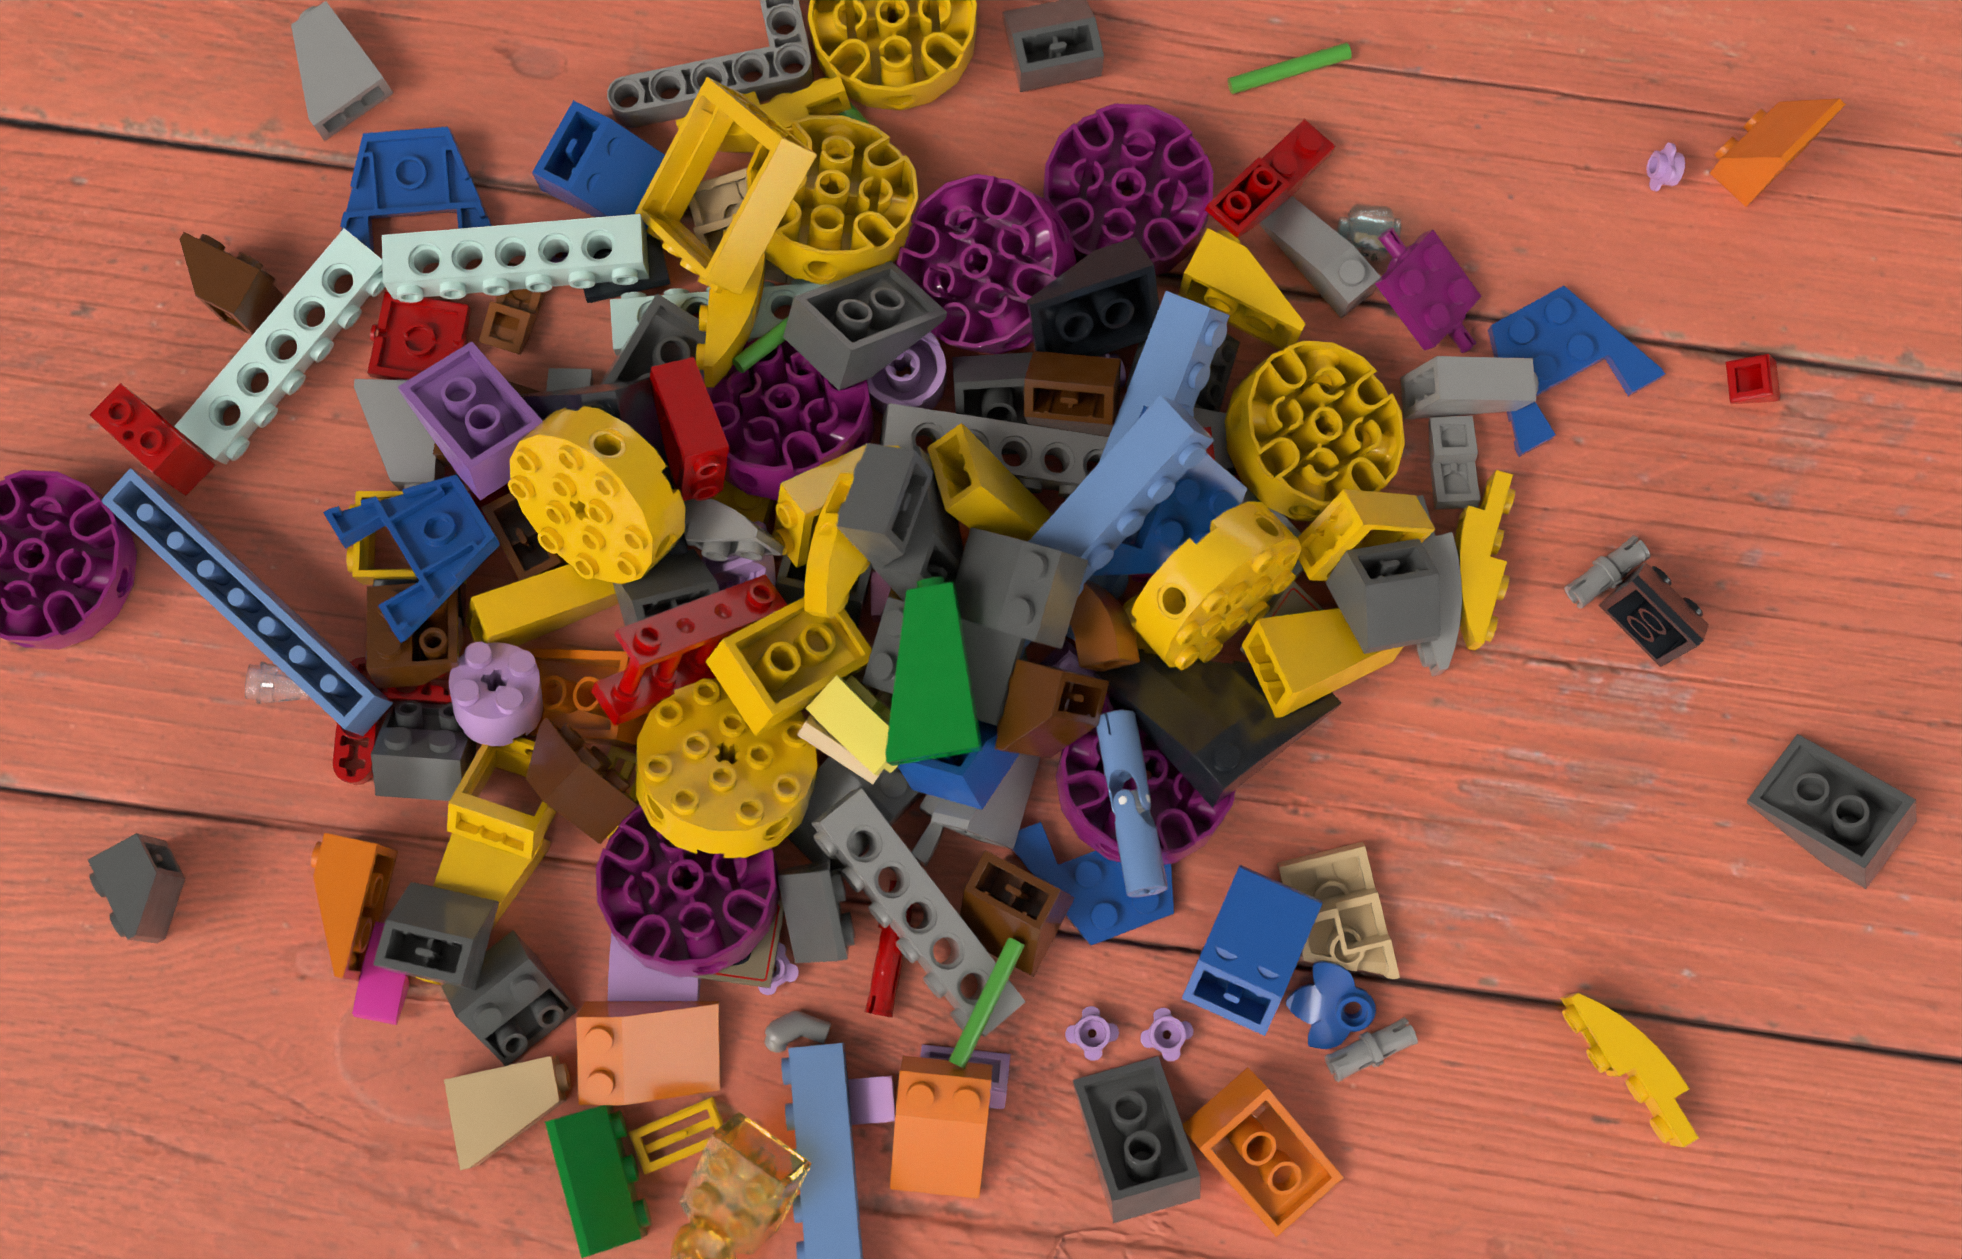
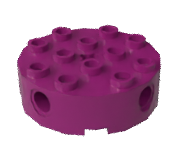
[1043,103,1214,276]
[897,174,1076,354]
[702,337,875,501]
[0,470,137,650]
[1056,693,1236,865]
[596,805,780,977]

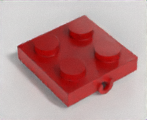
[367,291,472,380]

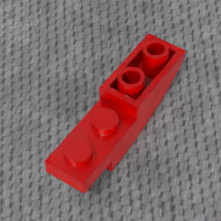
[1204,119,1336,238]

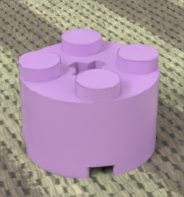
[867,332,947,414]
[449,642,543,746]

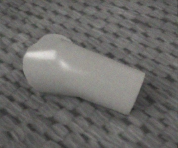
[764,1011,832,1053]

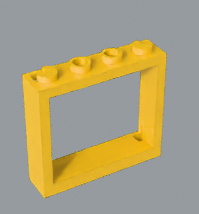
[635,77,817,295]

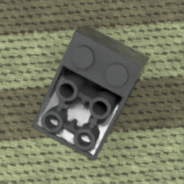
[872,446,964,602]

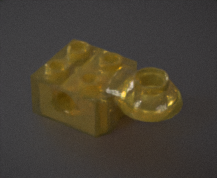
[670,1112,812,1259]

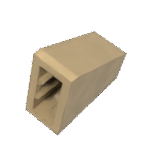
[444,1056,571,1170]

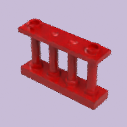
[591,574,788,726]

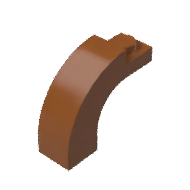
[1070,580,1140,671]

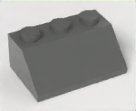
[952,352,1033,455]

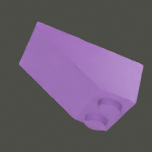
[398,341,543,500]

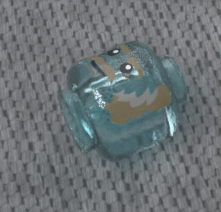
[1337,203,1401,262]

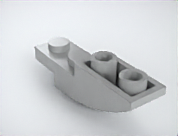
[1417,495,1462,677]
[683,498,784,561]

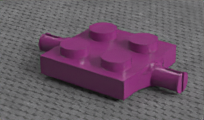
[1375,227,1482,353]

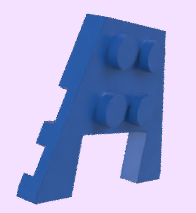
[340,127,492,252]
[1488,285,1665,457]
[1092,406,1247,576]
[323,475,500,643]
[1011,822,1174,946]

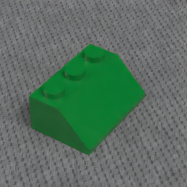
[545,1105,652,1259]

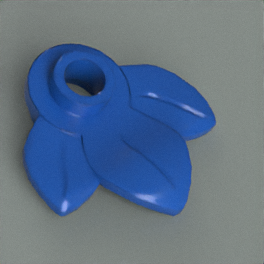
[1285,961,1376,1049]

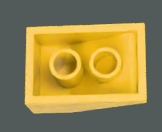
[1178,228,1305,350]
[706,597,872,736]

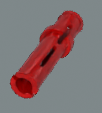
[864,880,914,1017]

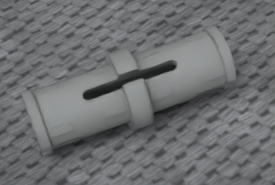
[1564,535,1650,609]
[1325,1017,1418,1082]

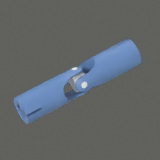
[1096,710,1168,897]

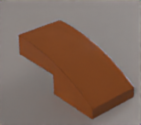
[479,262,546,355]

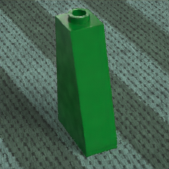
[885,577,983,766]

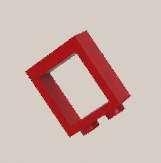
[650,357,729,501]
[89,383,216,496]

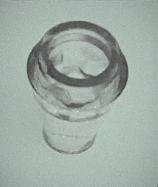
[245,661,310,704]

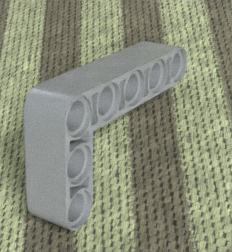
[607,0,814,128]

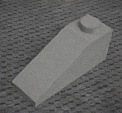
[1259,196,1381,318]

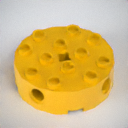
[808,0,977,111]
[746,115,919,284]
[1225,341,1405,521]
[508,406,685,584]
[1131,501,1301,671]
[636,679,817,858]

